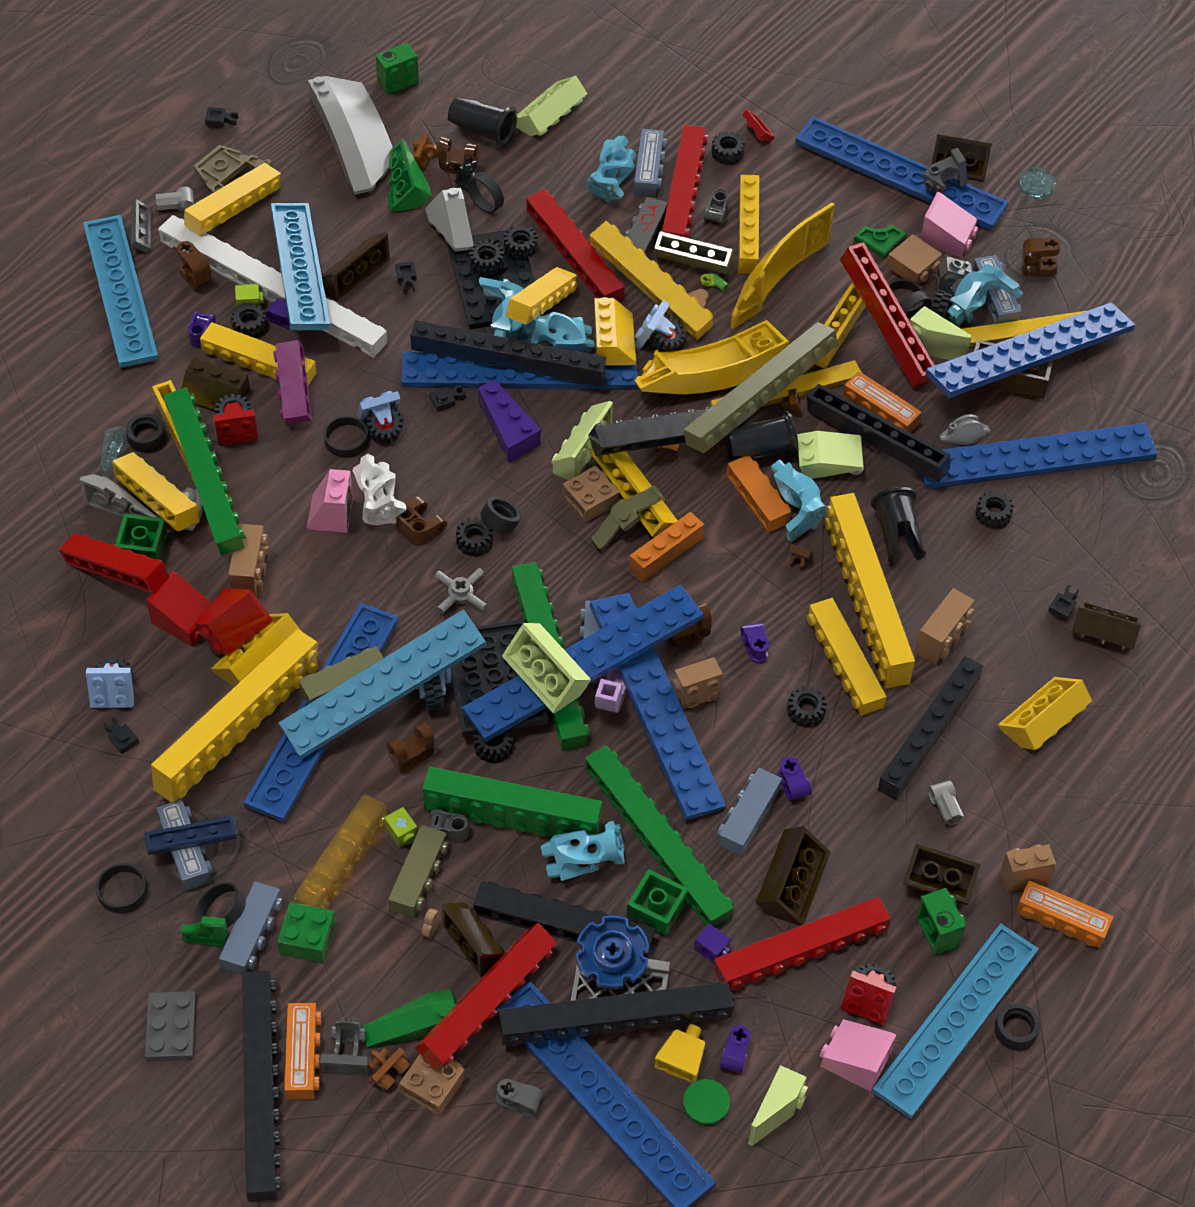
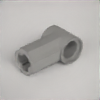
[156,187,194,212]
[928,781,964,826]

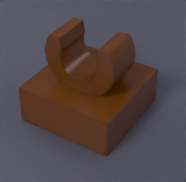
[780,388,803,417]
[789,544,813,568]

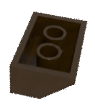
[931,134,992,180]
[181,357,250,412]
[1072,601,1142,650]
[903,843,981,905]
[442,902,505,977]

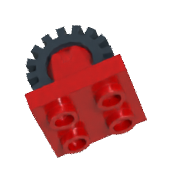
[214,394,258,445]
[841,964,897,1025]

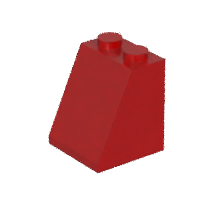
[147,571,212,647]
[194,588,273,655]

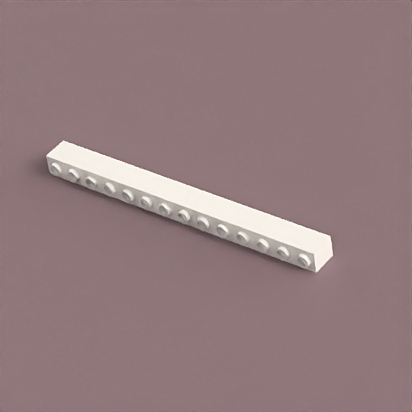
[158,215,387,358]

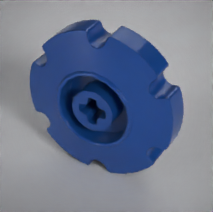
[576,915,649,990]

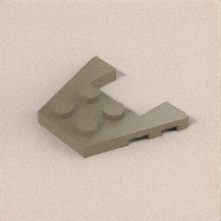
[194,145,273,193]

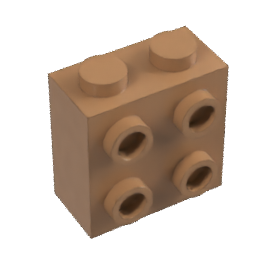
[887,234,942,285]
[562,466,620,523]
[672,657,723,709]
[999,844,1056,893]
[399,1054,465,1116]

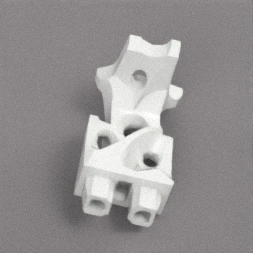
[353,454,406,525]

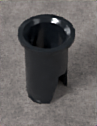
[448,98,518,148]
[725,411,798,461]
[871,487,926,564]

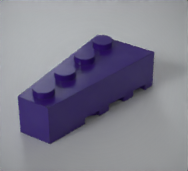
[478,379,541,463]

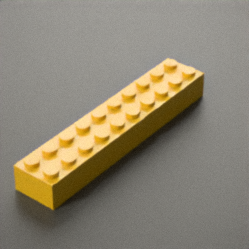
[825,493,915,689]
[151,629,318,803]

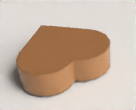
[688,289,708,309]
[421,908,441,939]

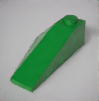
[388,139,432,212]
[363,989,455,1049]

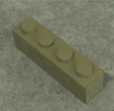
[654,231,734,275]
[299,646,383,704]
[388,825,449,918]

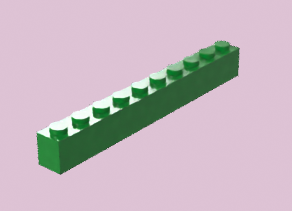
[164,387,246,556]
[512,562,590,751]
[585,745,734,928]

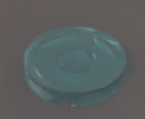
[1018,167,1056,198]

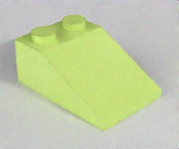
[910,306,971,360]
[797,431,864,479]
[748,1065,808,1146]

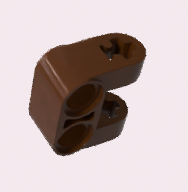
[438,137,478,175]
[1022,237,1061,276]
[177,241,211,290]
[396,496,448,545]
[671,602,712,647]
[387,721,435,772]

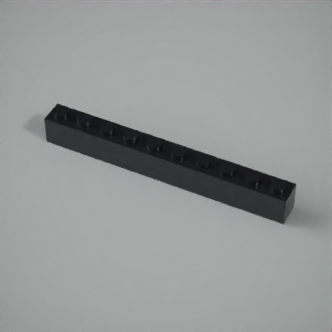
[410,320,607,387]
[242,970,281,1202]
[498,982,734,1046]

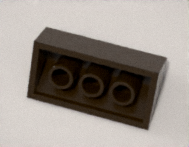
[321,232,390,302]
[974,340,1053,399]
[756,826,830,926]

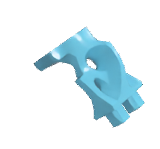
[585,136,637,203]
[947,264,1023,327]
[479,277,524,339]
[516,312,594,353]
[771,460,827,543]
[541,821,625,881]

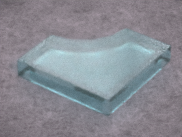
[100,426,125,471]

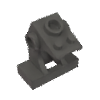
[923,148,967,196]
[934,256,972,294]
[320,1017,369,1075]

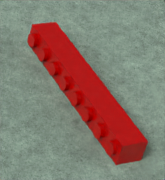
[662,124,708,238]
[526,189,625,302]
[840,242,935,388]
[713,896,891,991]
[415,923,557,1069]

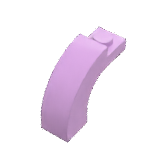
[595,668,626,713]

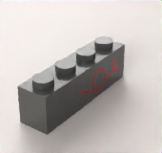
[626,197,668,257]

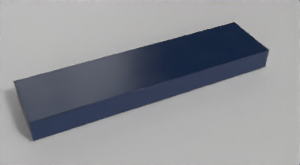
[144,816,238,855]

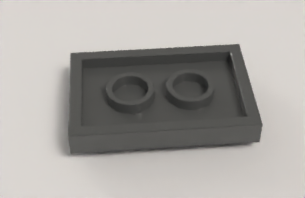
[145,991,196,1061]

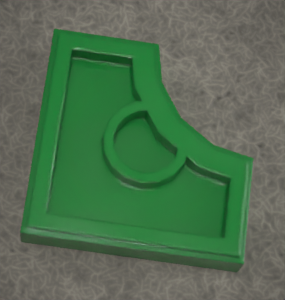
[854,225,907,259]
[181,916,229,947]

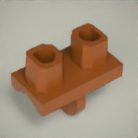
[412,134,438,170]
[367,1047,410,1091]

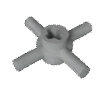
[435,568,487,614]

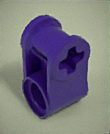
[265,298,297,331]
[188,311,216,348]
[740,622,769,664]
[778,757,812,801]
[720,1025,750,1074]

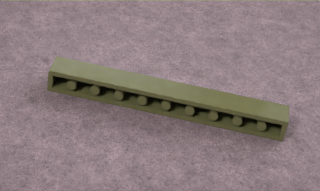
[683,322,838,453]

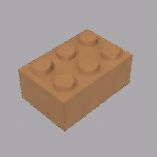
[228,524,270,598]
[915,588,975,666]

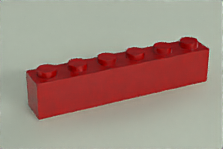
[58,533,169,594]

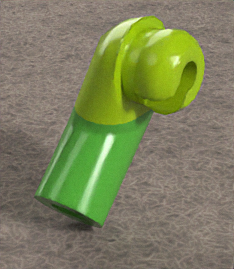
[700,274,729,292]

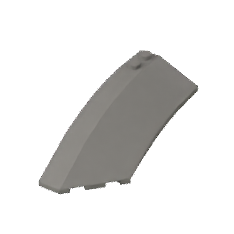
[308,76,393,195]

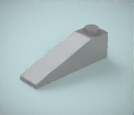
[425,188,474,252]
[79,474,156,518]

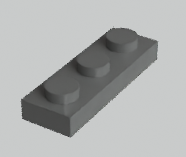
[131,199,151,253]

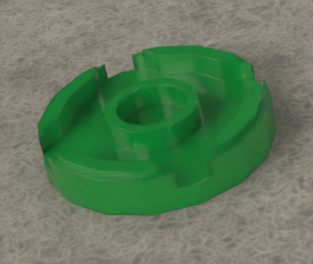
[683,1079,730,1126]

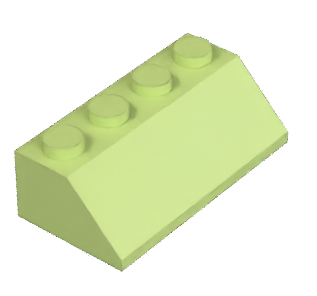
[516,75,587,136]
[551,401,613,480]
[502,623,591,713]

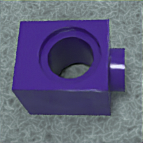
[694,924,731,964]

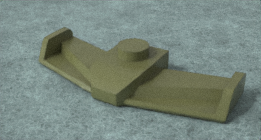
[591,485,665,552]

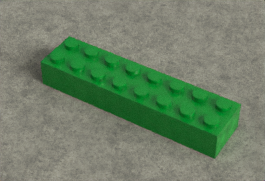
[422,766,602,846]

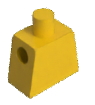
[654,1024,705,1084]

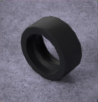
[126,413,165,452]
[480,496,522,533]
[994,1003,1040,1050]

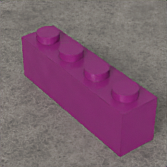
[273,340,312,425]

